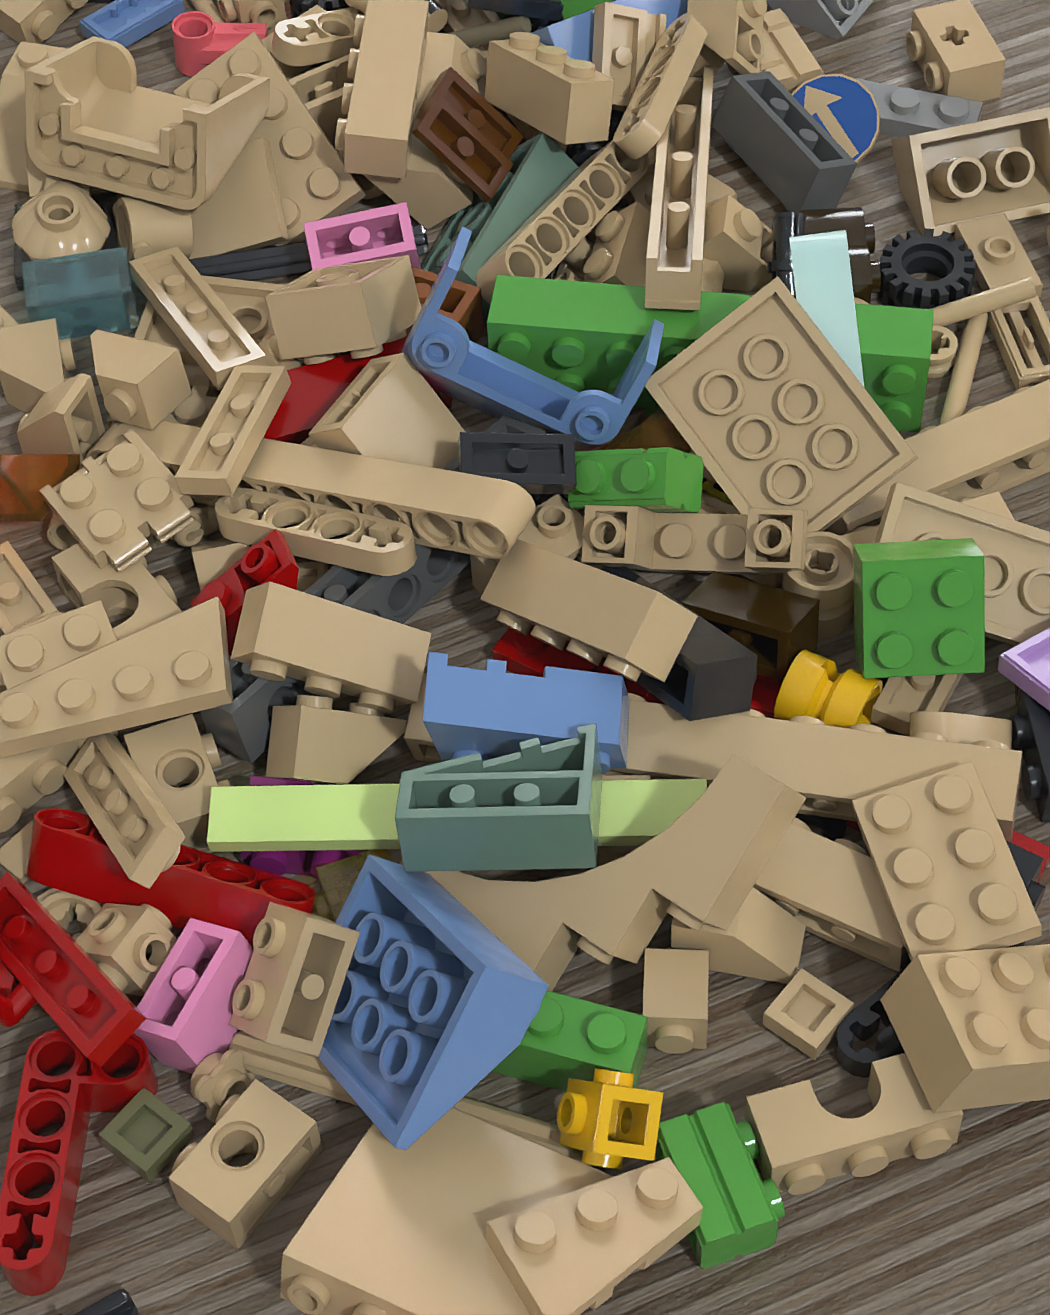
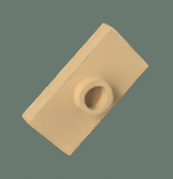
[954,213,1043,297]

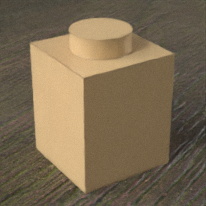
[643,948,709,1054]

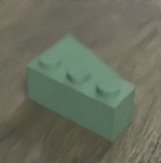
[395,723,603,872]

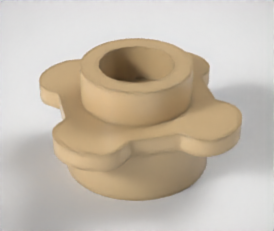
[190,1049,255,1123]

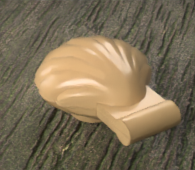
[12,174,111,268]

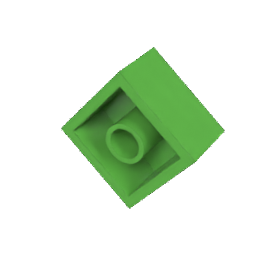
[853,538,985,679]

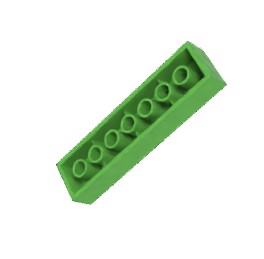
[487,275,934,432]

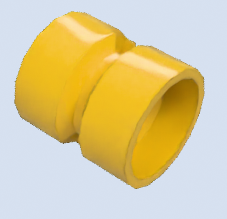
[774,649,883,729]

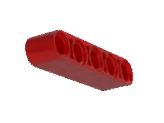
[26,808,316,949]

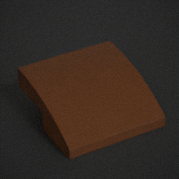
[411,67,523,202]

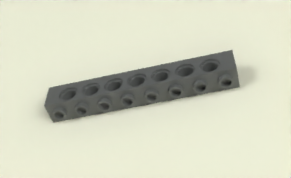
[199,414,546,763]

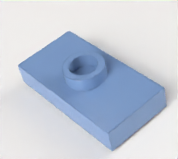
[79,0,185,48]

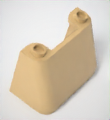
[24,36,270,210]

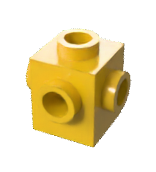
[557,1068,663,1169]

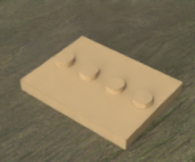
[645,276,918,533]

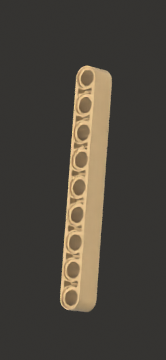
[86,421,536,559]

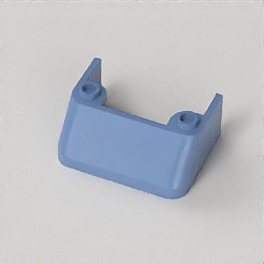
[402,226,664,451]

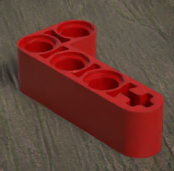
[0,1029,158,1296]

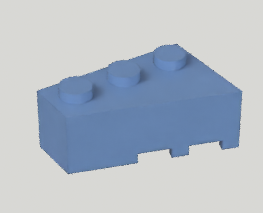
[423,652,630,774]

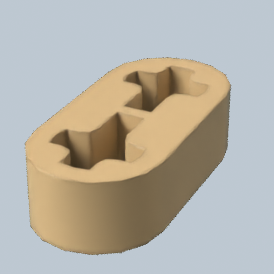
[909,711,1012,749]

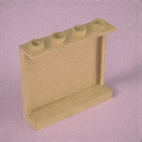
[280,1107,614,1315]

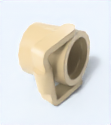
[113,197,193,266]

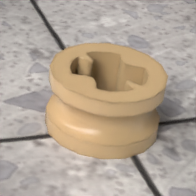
[928,325,958,378]

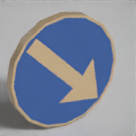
[791,74,880,164]

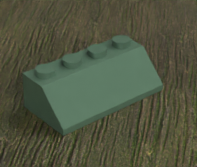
[421,132,579,324]

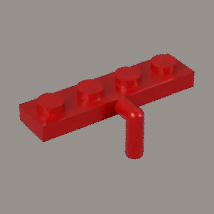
[0,872,146,1067]

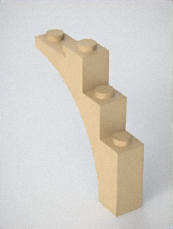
[400,754,806,992]

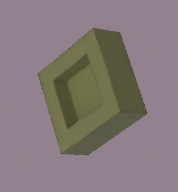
[98,1087,195,1183]

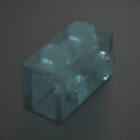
[22,246,139,339]

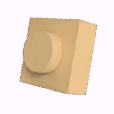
[763,968,854,1060]

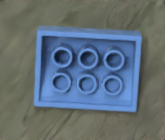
[317,854,549,1150]

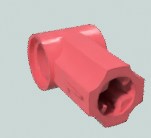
[172,11,268,77]

